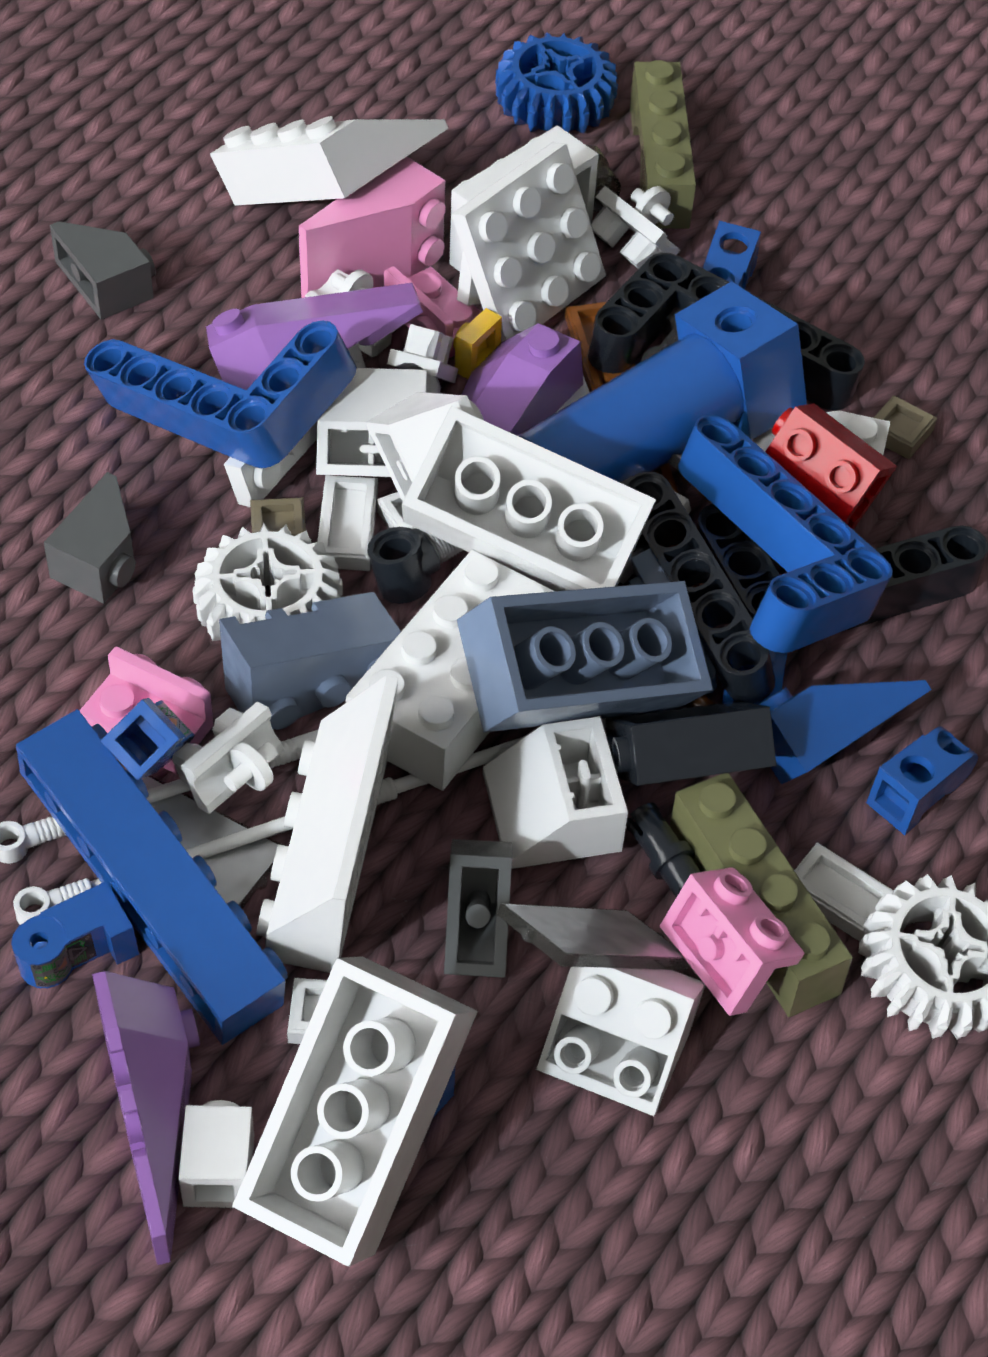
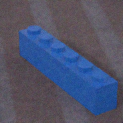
[16,709,288,1045]

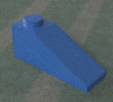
[758,680,932,784]

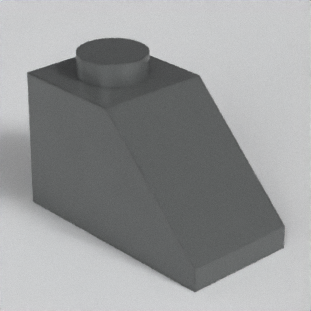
[50,221,156,320]
[44,472,136,604]
[444,839,512,978]

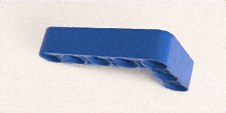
[84,320,357,468]
[678,415,893,653]

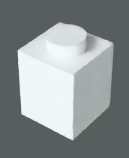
[179,1100,254,1208]

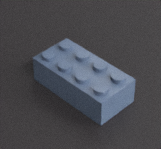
[457,581,713,733]

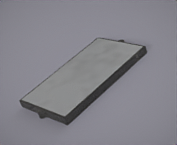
[142,775,282,909]
[497,903,690,970]

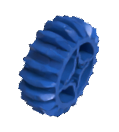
[495,32,618,133]

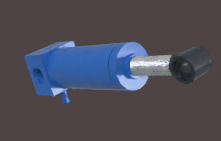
[367,281,807,604]

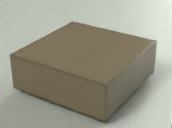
[874,395,937,459]
[250,497,306,536]

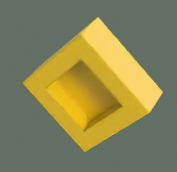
[453,308,502,379]

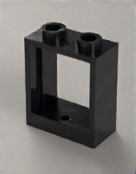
[605,701,777,786]

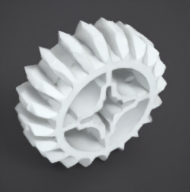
[193,523,343,641]
[858,874,988,1040]

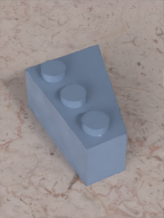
[219,592,401,730]

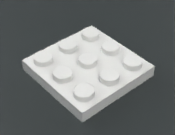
[451,142,606,343]

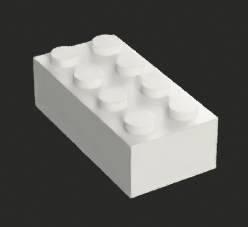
[346,550,554,791]
[232,957,478,1267]

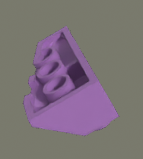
[206,283,423,390]
[461,323,584,436]
[92,971,200,1265]

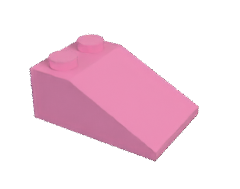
[299,157,446,298]

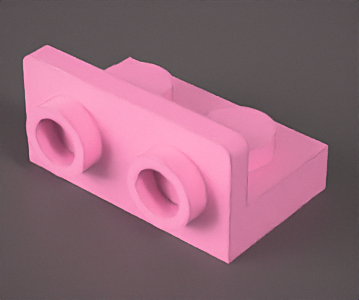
[384,266,481,359]
[80,647,213,774]
[660,868,804,1016]

